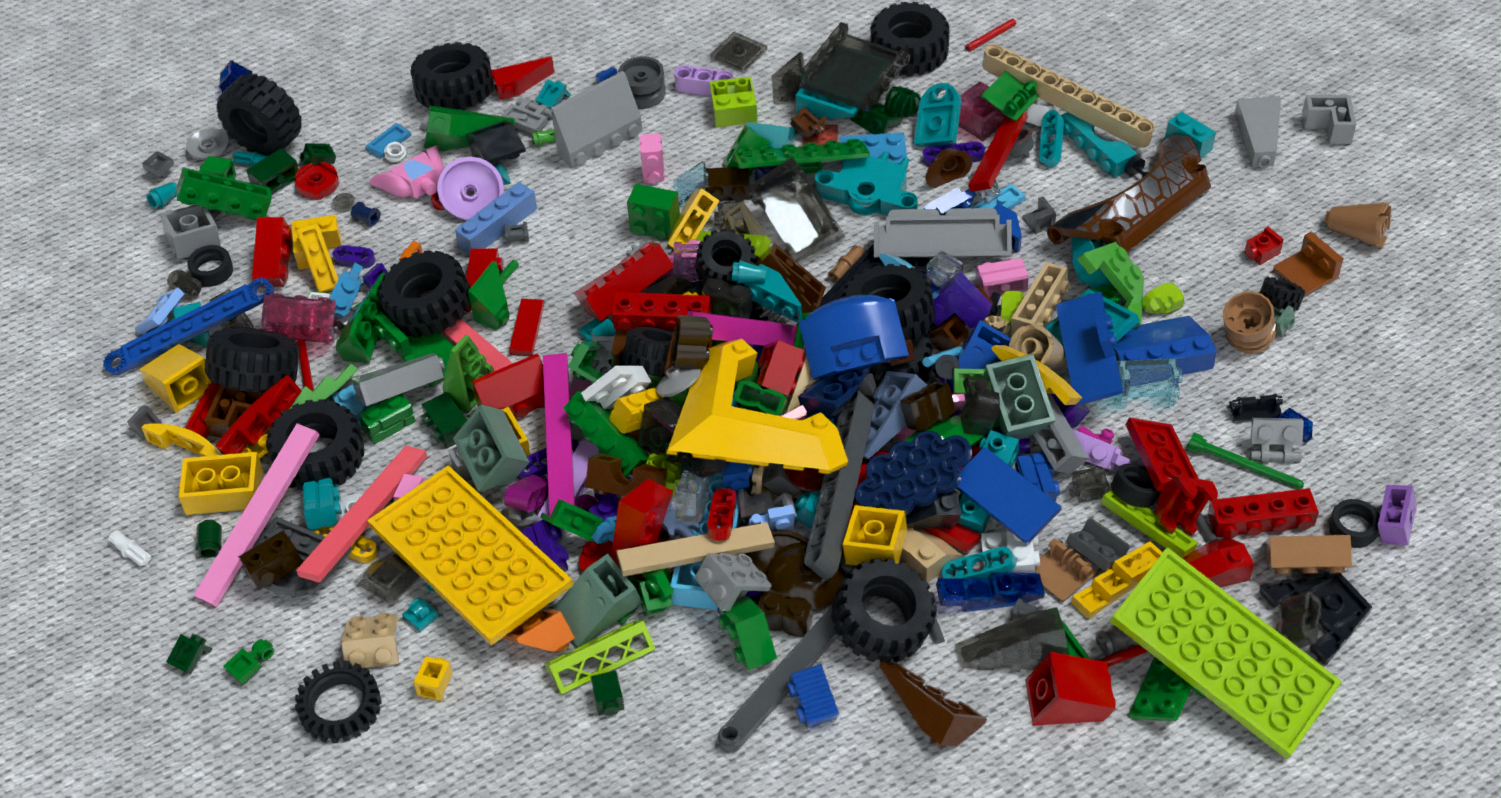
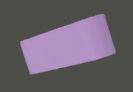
[674,66,734,96]

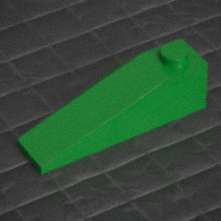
[424,105,515,151]
[336,273,385,363]

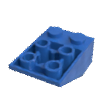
[945,320,1011,406]

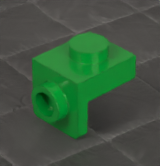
[642,568,674,598]

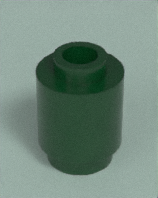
[196,519,222,558]

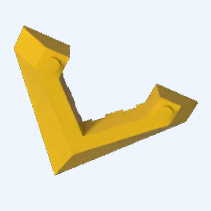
[667,338,848,474]

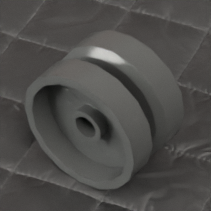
[618,56,666,109]

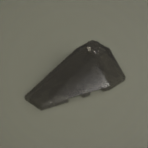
[354,551,420,606]
[955,607,1070,672]

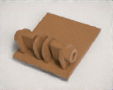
[1032,538,1098,603]

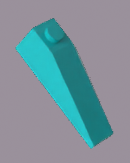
[1072,237,1113,289]

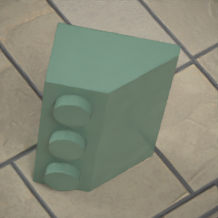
[983,354,1056,439]
[453,404,529,492]

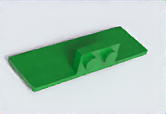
[734,139,870,175]
[354,302,454,387]
[1128,656,1205,721]

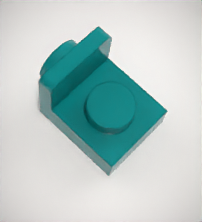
[535,79,571,109]

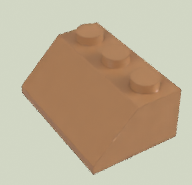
[1265,535,1352,575]

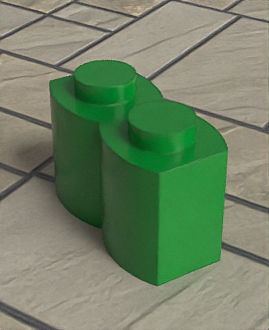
[734,381,788,416]

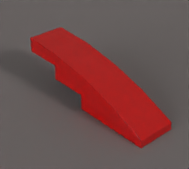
[215,376,302,455]

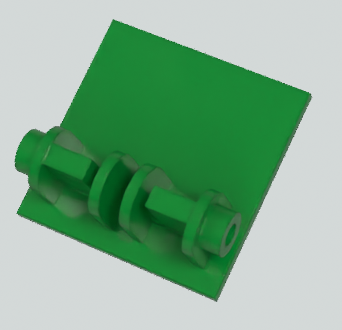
[981,71,1039,122]

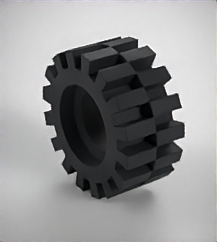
[1259,277,1305,311]

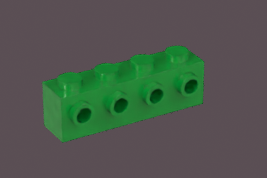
[176,167,272,220]
[563,391,649,478]

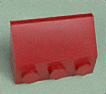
[472,353,545,418]

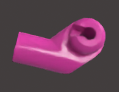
[1077,426,1114,444]

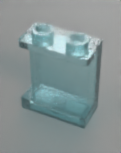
[1114,358,1183,410]

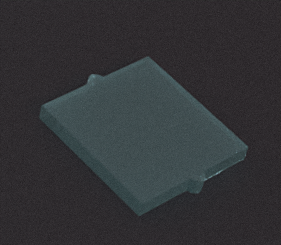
[673,161,709,206]

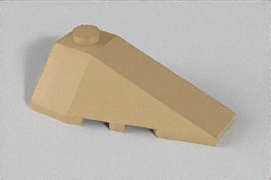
[900,528,964,583]

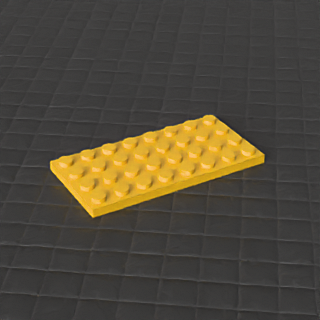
[367,465,574,646]

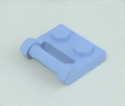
[135,287,184,335]

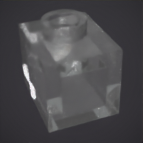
[927,250,964,287]

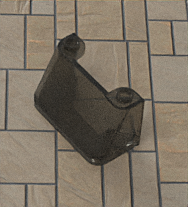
[748,157,846,262]

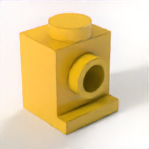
[413,656,453,701]

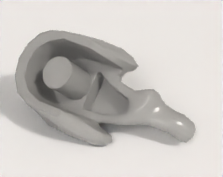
[501,507,542,531]

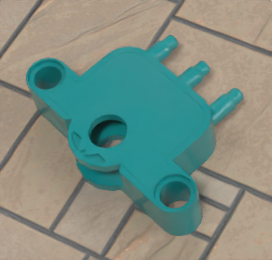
[815,146,918,216]

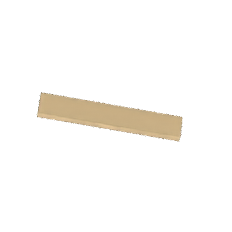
[617,522,775,576]

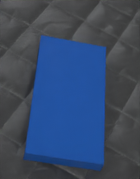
[956,447,1062,545]

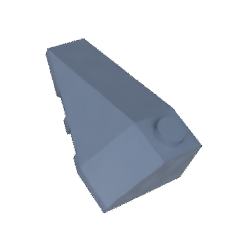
[863,371,927,459]

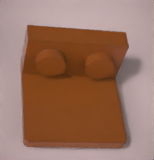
[1273,231,1344,296]

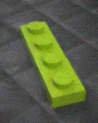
[1101,490,1198,559]

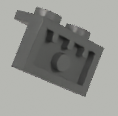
[1065,518,1130,571]

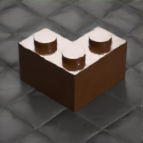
[205,386,264,438]

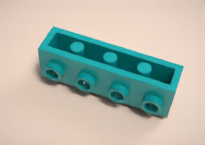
[957,430,1019,534]

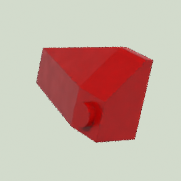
[1183,538,1254,588]

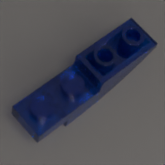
[936,573,1045,612]

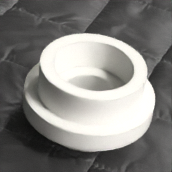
[384,142,406,163]

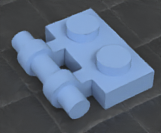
[749,505,795,531]

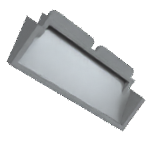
[874,208,1012,259]

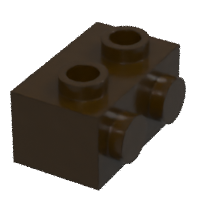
[238,530,303,590]

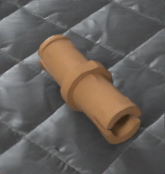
[828,245,865,283]

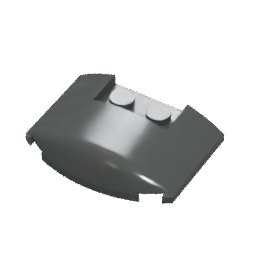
[243,517,352,596]

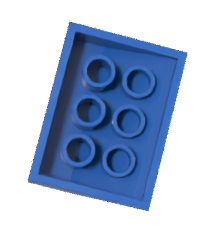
[1114,316,1217,386]

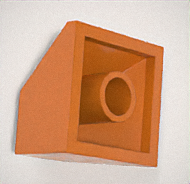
[503,608,575,653]

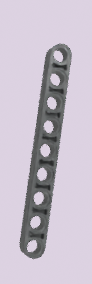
[804,389,874,580]

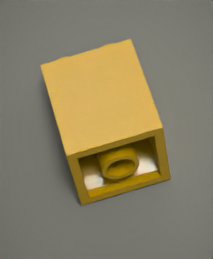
[139,344,211,413]

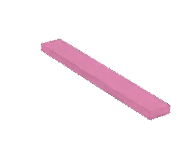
[193,424,319,607]

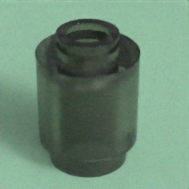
[167,270,201,300]

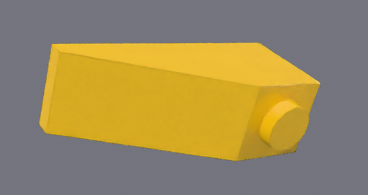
[667,188,719,250]

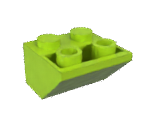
[709,77,758,128]

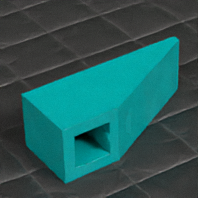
[744,264,802,323]

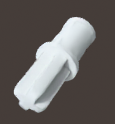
[108,530,151,566]

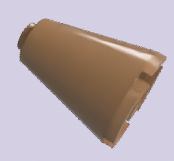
[1324,202,1391,248]

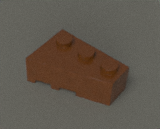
[755,243,826,313]

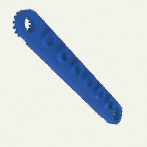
[103,278,274,375]

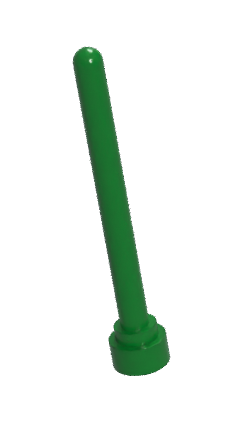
[1187,432,1304,489]

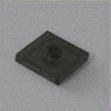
[710,31,767,73]

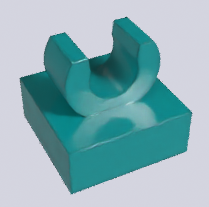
[402,598,439,632]

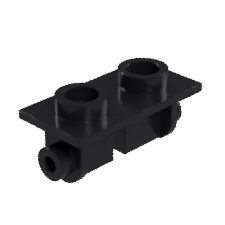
[1229,393,1283,422]

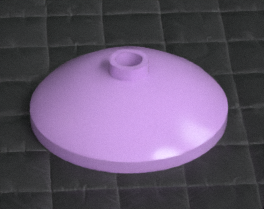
[437,157,504,221]

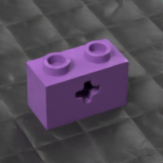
[1378,485,1417,545]

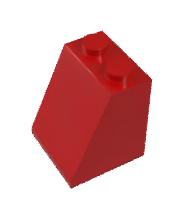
[1025,652,1116,726]

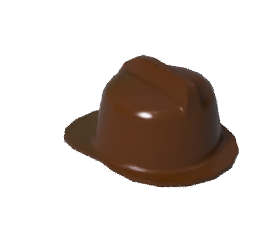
[925,148,973,188]

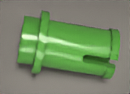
[532,129,556,147]

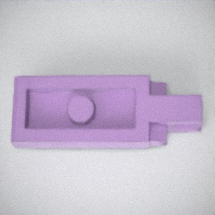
[1072,429,1131,471]

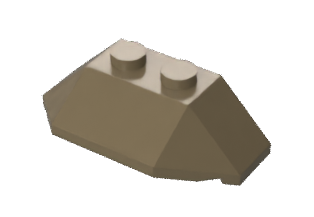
[722,202,770,266]

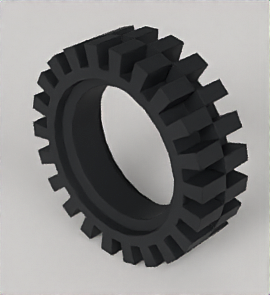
[295,661,382,743]

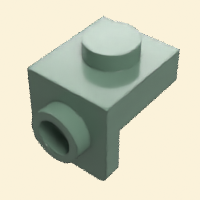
[1273,305,1295,336]

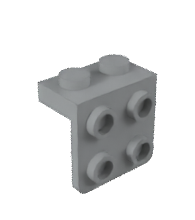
[694,553,772,611]

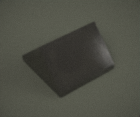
[772,52,806,104]

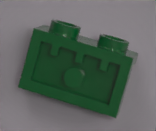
[850,98,903,134]

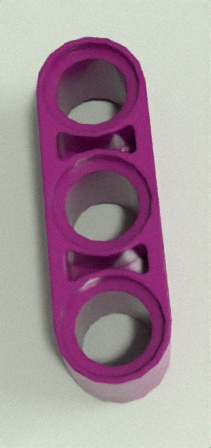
[504,475,549,513]

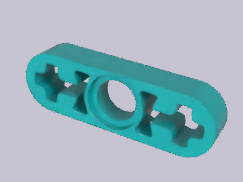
[1039,110,1064,168]
[942,547,1017,586]

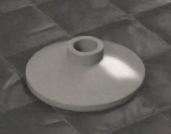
[186,128,230,160]
[656,366,701,397]

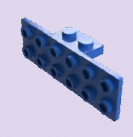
[1056,291,1124,406]

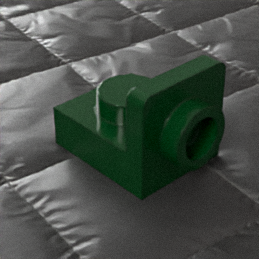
[300,143,336,166]
[166,633,213,674]

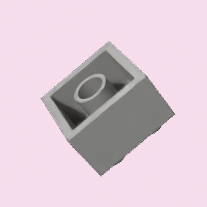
[160,205,221,259]

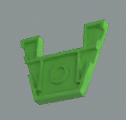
[1077,242,1144,329]

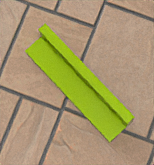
[544,619,656,694]

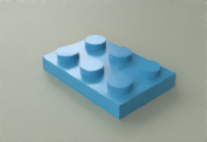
[840,133,907,167]

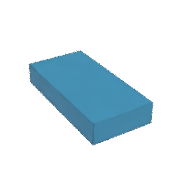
[365,123,412,159]

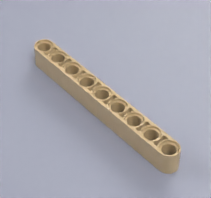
[982,44,1155,148]

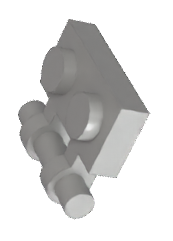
[501,98,552,134]
[1250,418,1304,464]

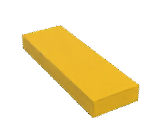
[296,223,338,293]

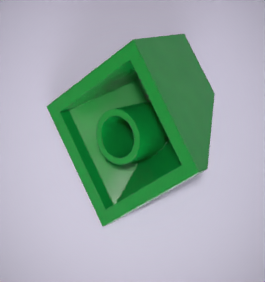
[468,261,510,330]

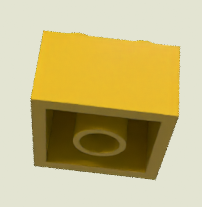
[843,505,907,566]

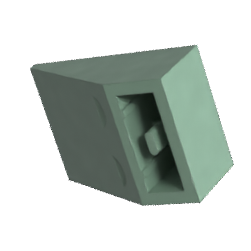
[553,554,642,647]

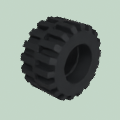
[695,228,756,293]
[622,327,673,377]

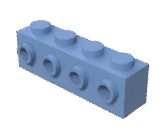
[455,182,537,255]

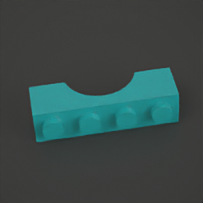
[1062,112,1137,178]

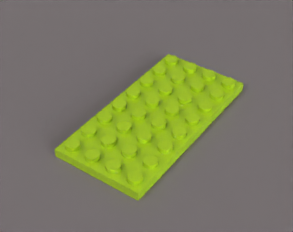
[1109,547,1342,759]

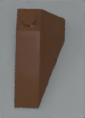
[879,662,987,748]

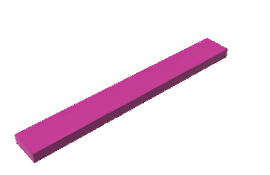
[543,353,575,516]

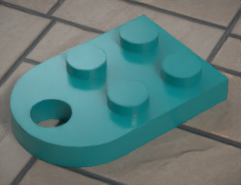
[914,83,961,147]

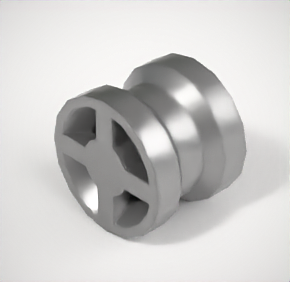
[1095,625,1127,656]

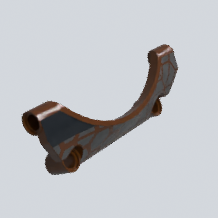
[1047,134,1211,253]

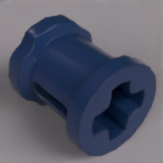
[351,201,381,227]

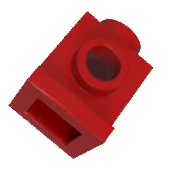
[1244,226,1284,265]

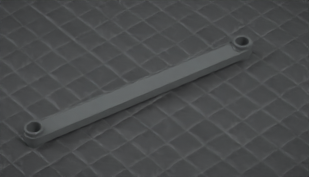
[718,556,901,753]

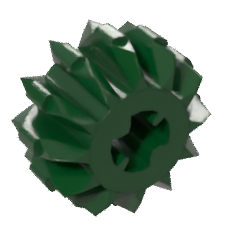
[885,86,921,117]

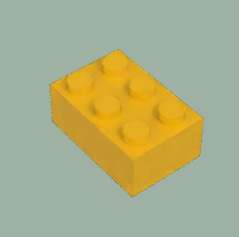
[178,452,263,515]

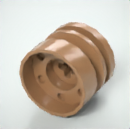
[1223,291,1276,354]

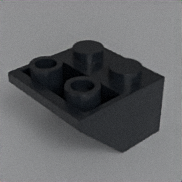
[466,120,526,166]

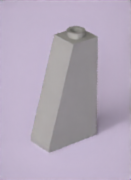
[1235,96,1281,168]
[351,353,445,406]

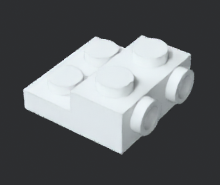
[581,366,651,409]
[981,529,1040,580]

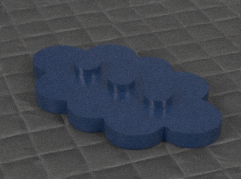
[854,431,972,516]

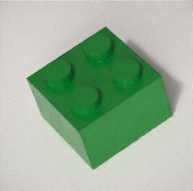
[627,184,680,240]

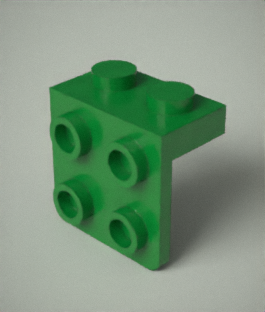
[568,341,604,383]

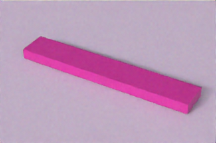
[687,311,798,346]

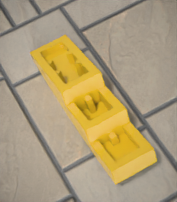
[991,345,1082,405]
[1070,541,1163,619]

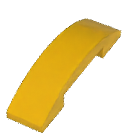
[141,424,220,457]

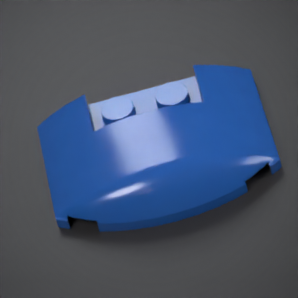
[799,295,909,380]

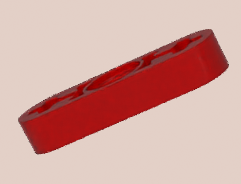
[707,488,737,541]

